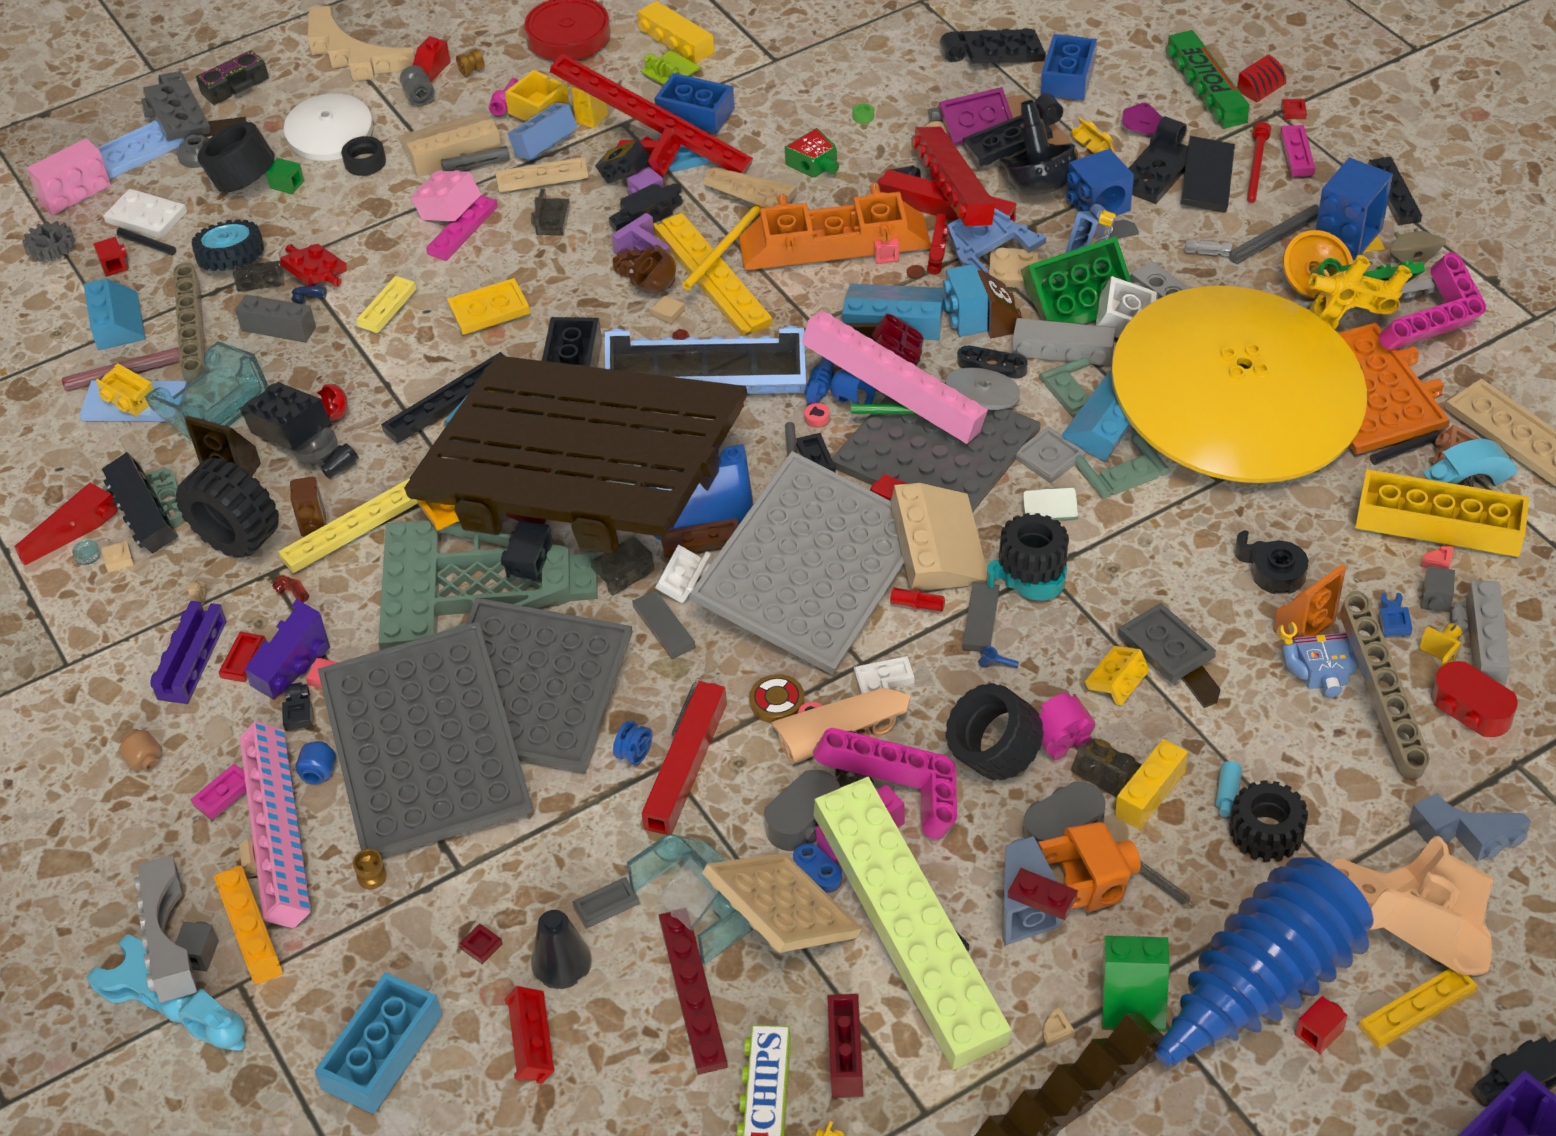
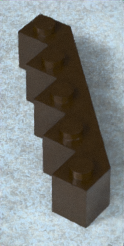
[975,1013,1164,1136]

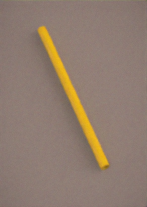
[682,204,765,290]

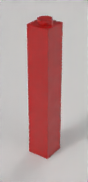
[877,169,1016,222]
[641,681,727,836]

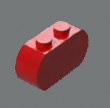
[1431,661,1518,737]

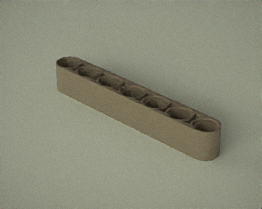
[173,262,207,389]
[1340,591,1430,780]

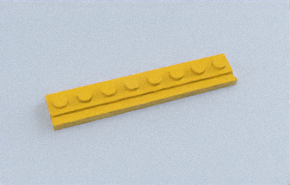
[653,213,773,337]

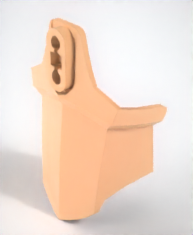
[1331,836,1495,975]

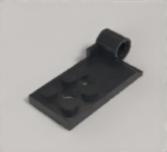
[1128,116,1188,204]

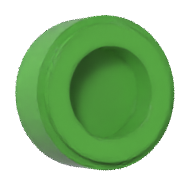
[852,103,874,124]

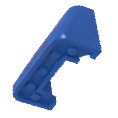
[641,444,754,540]

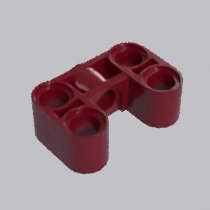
[871,314,924,366]

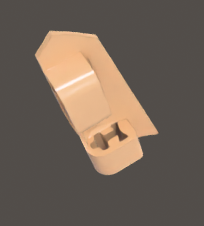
[771,688,910,764]

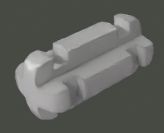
[1450,602,1468,634]

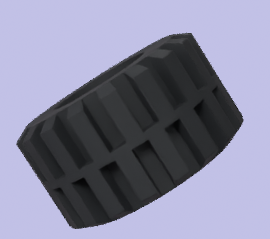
[999,513,1069,584]
[1229,780,1308,862]

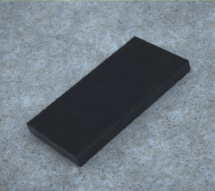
[1180,136,1235,212]

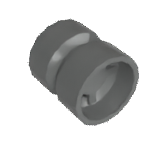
[399,65,435,106]

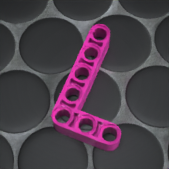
[1379,252,1486,350]
[813,728,957,840]

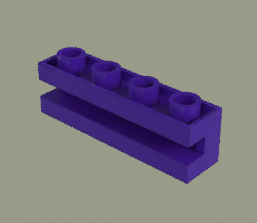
[150,600,227,704]

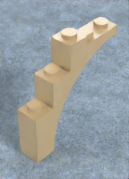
[308,6,415,81]

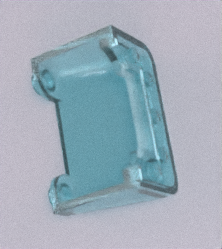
[144,341,268,441]

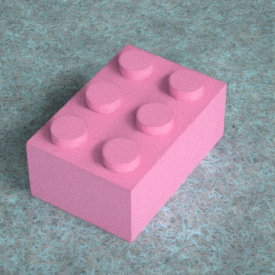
[27,138,111,216]

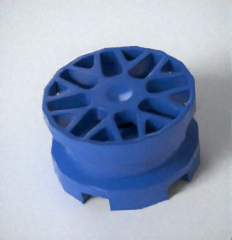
[613,720,653,765]

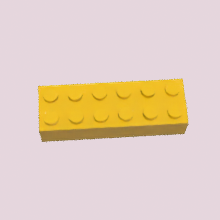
[1355,469,1530,557]

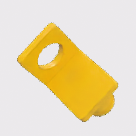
[1419,623,1462,667]

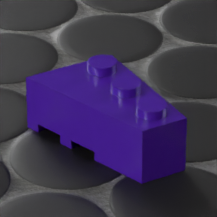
[245,599,330,700]

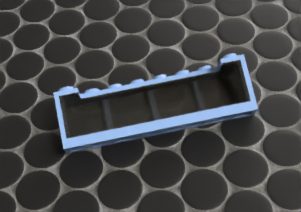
[605,326,806,394]

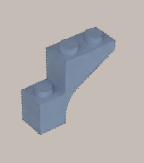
[1409,793,1531,862]

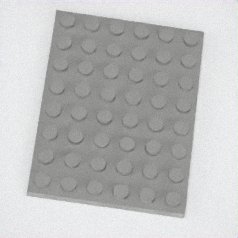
[689,451,905,675]

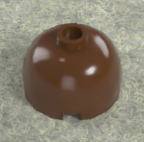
[630,245,676,294]

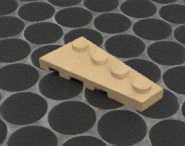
[704,167,797,208]

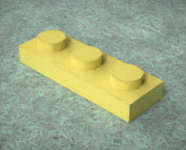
[356,276,417,333]

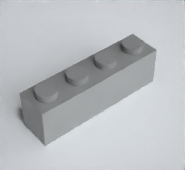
[1012,318,1116,366]
[1466,580,1511,686]

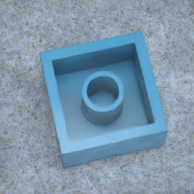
[943,264,988,337]

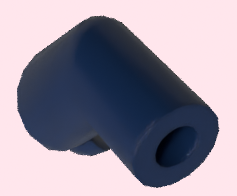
[291,285,327,304]

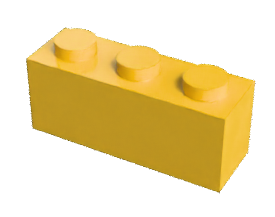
[1115,738,1188,830]

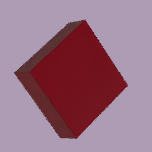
[459,923,503,965]

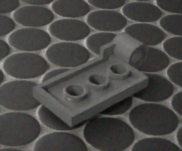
[143,71,210,141]

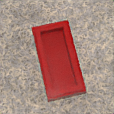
[218,631,266,683]

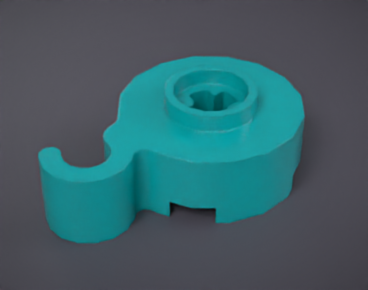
[986,559,1067,601]

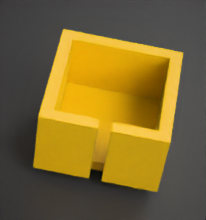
[505,70,570,121]

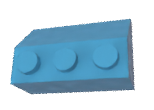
[84,279,146,350]

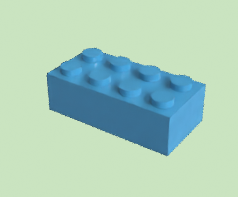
[315,972,442,1114]

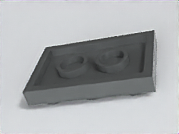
[1118,603,1216,683]

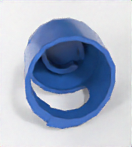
[830,368,876,404]

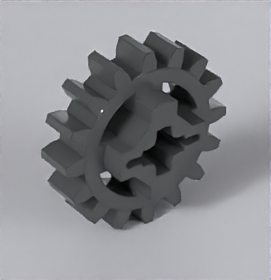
[22,221,75,262]

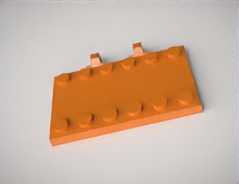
[1338,322,1450,455]

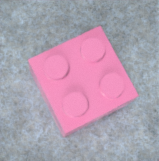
[411,170,481,221]

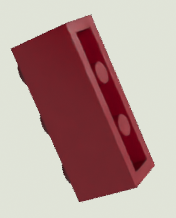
[827,993,864,1098]

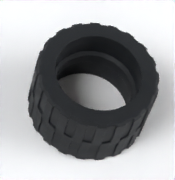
[197,121,275,192]
[945,683,1044,780]

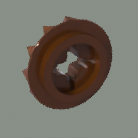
[613,248,644,277]

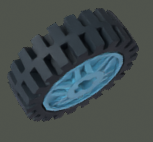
[191,219,264,271]

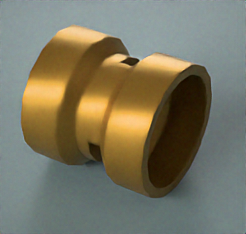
[456,48,485,76]
[352,849,387,890]

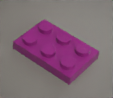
[938,87,1013,145]

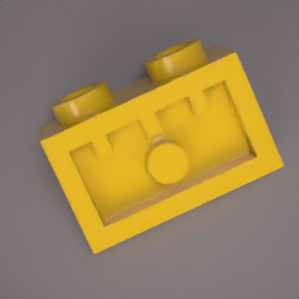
[1085,646,1149,705]

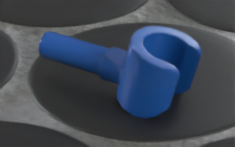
[978,646,1019,668]

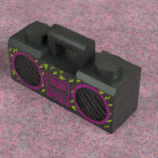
[196,50,269,105]

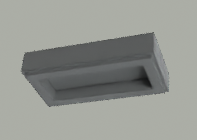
[572,877,640,929]

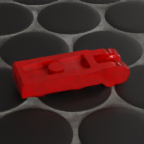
[927,214,948,275]

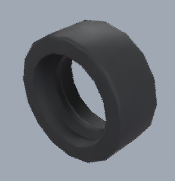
[341,136,386,176]

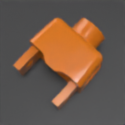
[1038,822,1141,913]

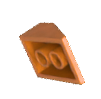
[1273,564,1346,640]

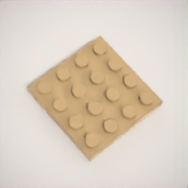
[702,853,862,953]

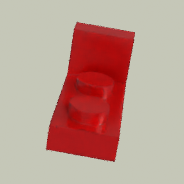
[617,128,681,177]

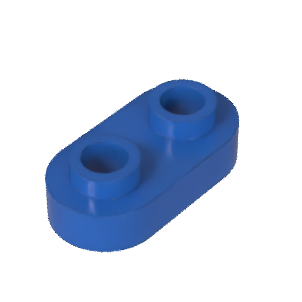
[793,843,842,893]

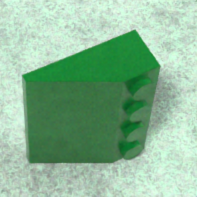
[1020,236,1132,325]

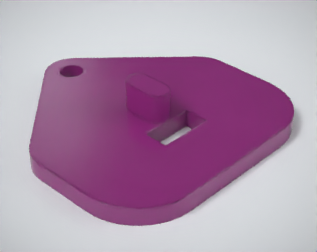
[1122,102,1162,136]

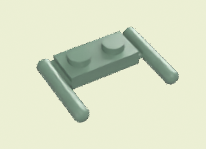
[1039,358,1090,418]
[1075,434,1169,499]

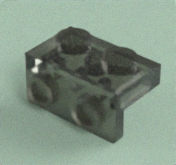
[1071,738,1142,797]

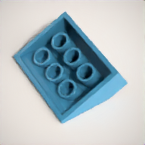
[842,283,945,341]

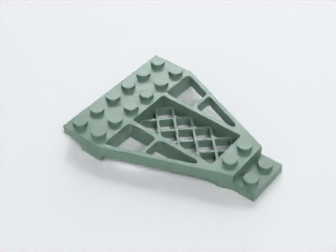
[378,520,598,650]

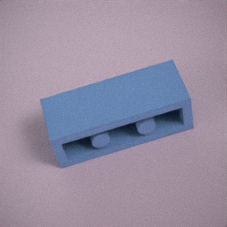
[507,103,577,160]

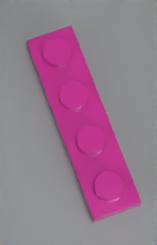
[426,195,498,261]

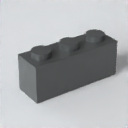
[235,294,316,343]

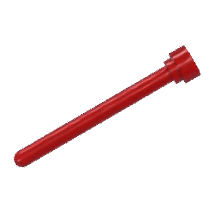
[1247,122,1271,203]

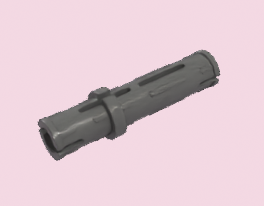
[441,146,510,171]

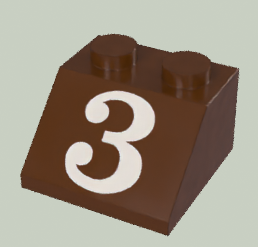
[978,270,1022,339]

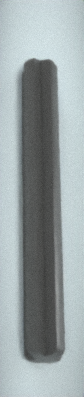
[1229,204,1319,263]

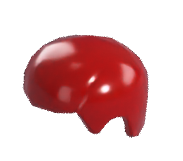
[317,384,348,422]

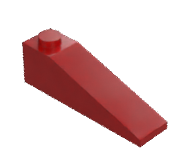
[14,482,118,565]

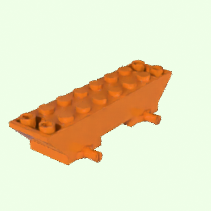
[739,183,931,271]

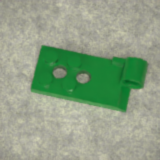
[1310,258,1426,298]

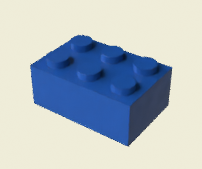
[1041,34,1097,100]
[654,73,735,134]

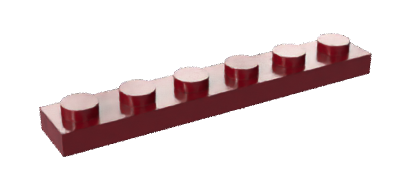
[659,908,728,1075]

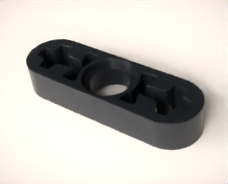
[957,345,1028,379]

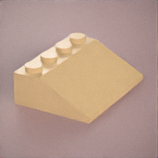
[398,112,501,177]
[890,483,987,591]

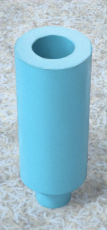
[1216,761,1242,817]

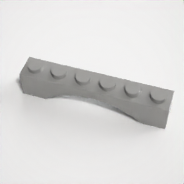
[134,855,197,1003]

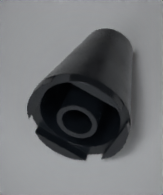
[531,910,592,989]

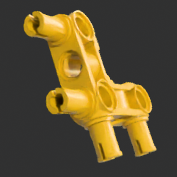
[1308,255,1412,330]

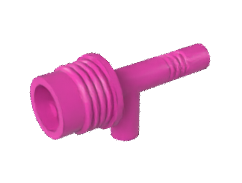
[489,78,518,116]

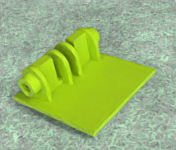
[640,50,701,85]

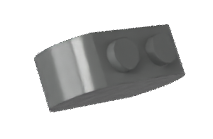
[764,770,840,851]
[1023,781,1106,844]

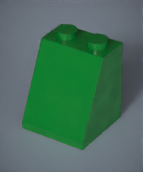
[1101,935,1170,1032]

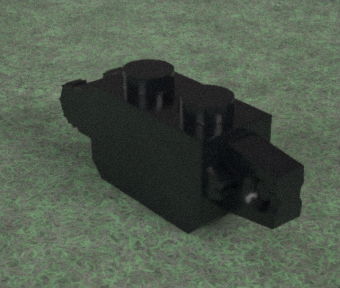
[609,183,683,232]
[1473,1036,1556,1105]

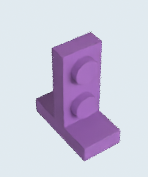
[611,213,671,255]

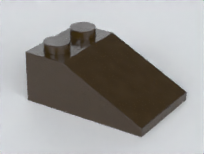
[185,415,261,476]

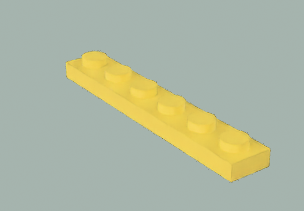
[278,478,418,573]

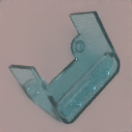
[627,835,754,965]

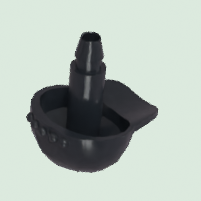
[1000,100,1078,195]

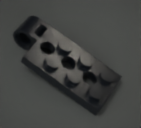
[940,28,1046,64]
[962,93,1064,167]

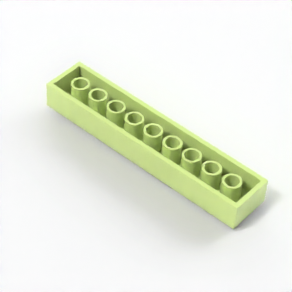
[814,777,1012,1070]

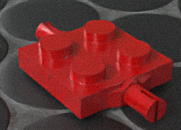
[280,244,346,287]

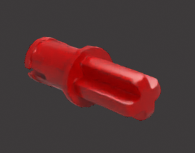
[890,587,945,612]

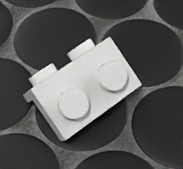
[655,545,711,604]

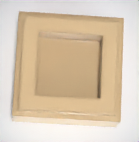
[651,296,685,324]

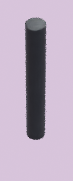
[116,227,176,256]
[1370,430,1440,464]

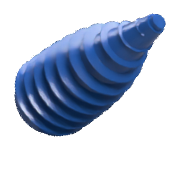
[1155,857,1374,1067]

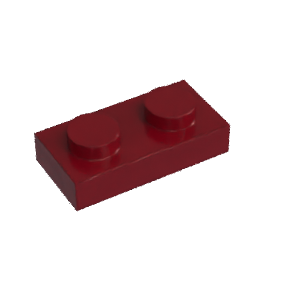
[1008,868,1078,920]

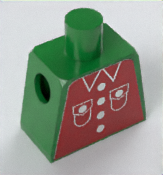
[785,128,839,178]

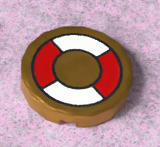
[749,674,805,723]

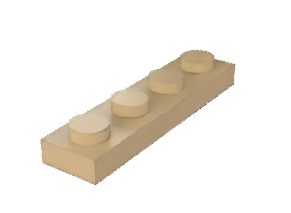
[495,157,588,192]

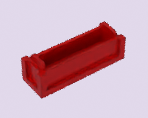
[505,986,555,1084]

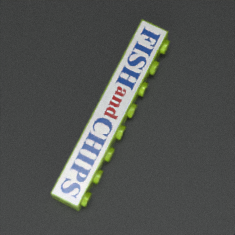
[737,1025,791,1136]

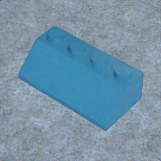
[1062,371,1132,462]

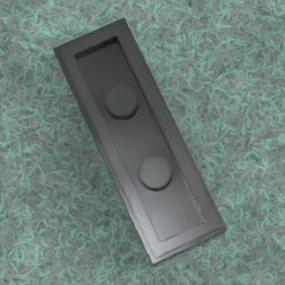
[963,582,1000,652]
[632,590,696,659]

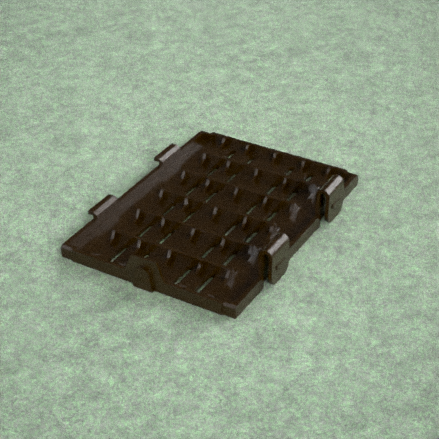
[404,355,748,554]

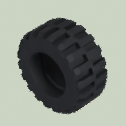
[175,458,279,558]

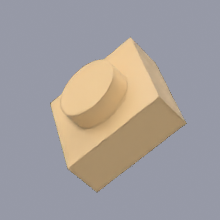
[101,540,134,573]

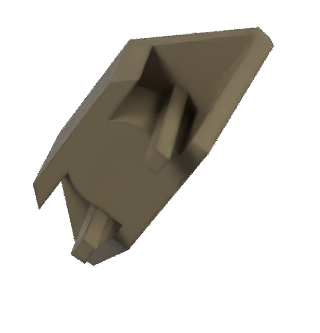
[1390,228,1446,263]

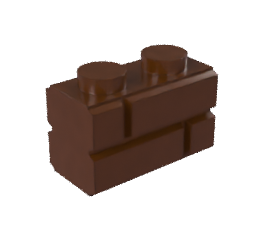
[290,477,326,537]

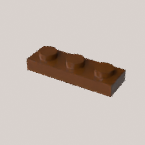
[660,518,739,558]

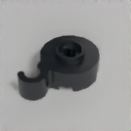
[1234,530,1309,594]

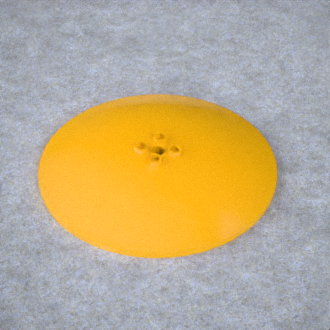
[1111,286,1367,483]

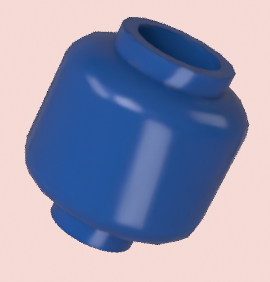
[296,741,336,785]

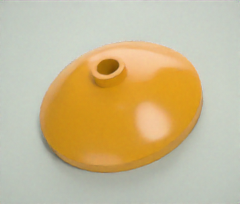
[1282,230,1353,300]

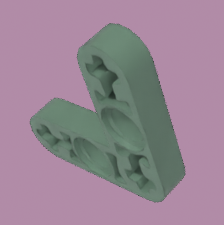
[102,468,185,528]

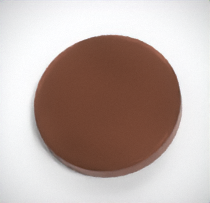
[907,265,925,279]

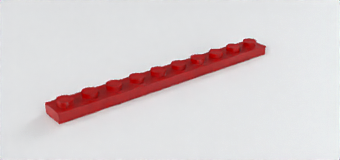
[550,53,753,174]

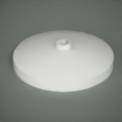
[284,93,373,161]

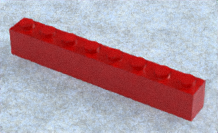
[911,127,995,226]

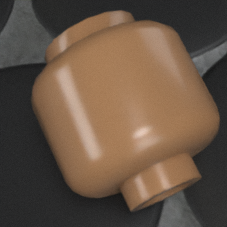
[119,729,162,771]

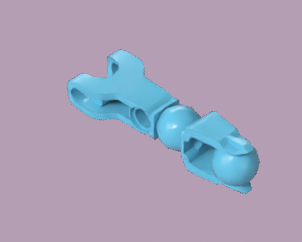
[86,934,245,1050]

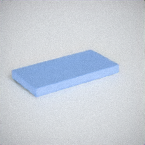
[97,120,184,180]
[79,381,189,422]

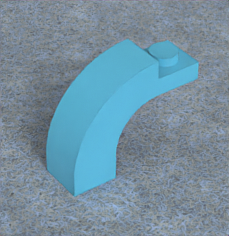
[1423,439,1519,486]

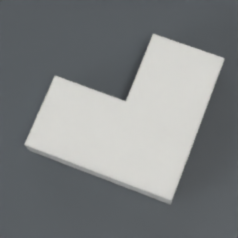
[854,656,914,694]

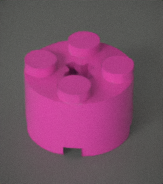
[1039,693,1095,760]

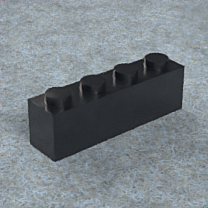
[102,452,178,554]

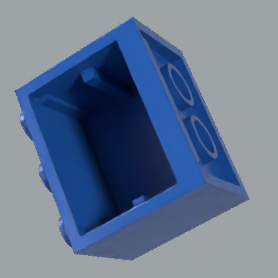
[1316,157,1393,260]

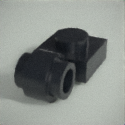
[282,682,313,731]

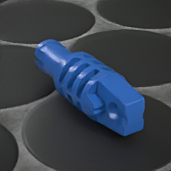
[804,356,835,406]

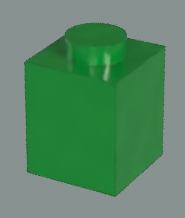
[266,157,304,195]

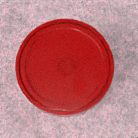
[524,0,611,60]

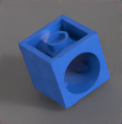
[1066,148,1134,216]

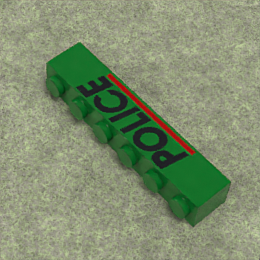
[1166,30,1250,129]

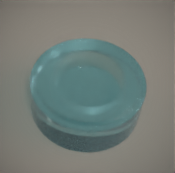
[72,540,101,565]

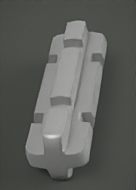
[1185,239,1232,257]

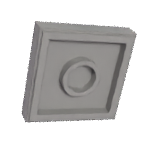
[1016,426,1086,484]

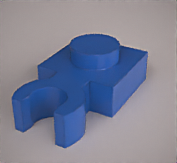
[1379,593,1413,636]

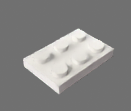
[103,189,187,239]

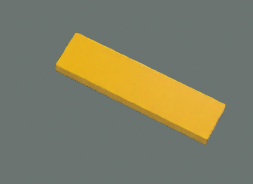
[1358,968,1478,1050]

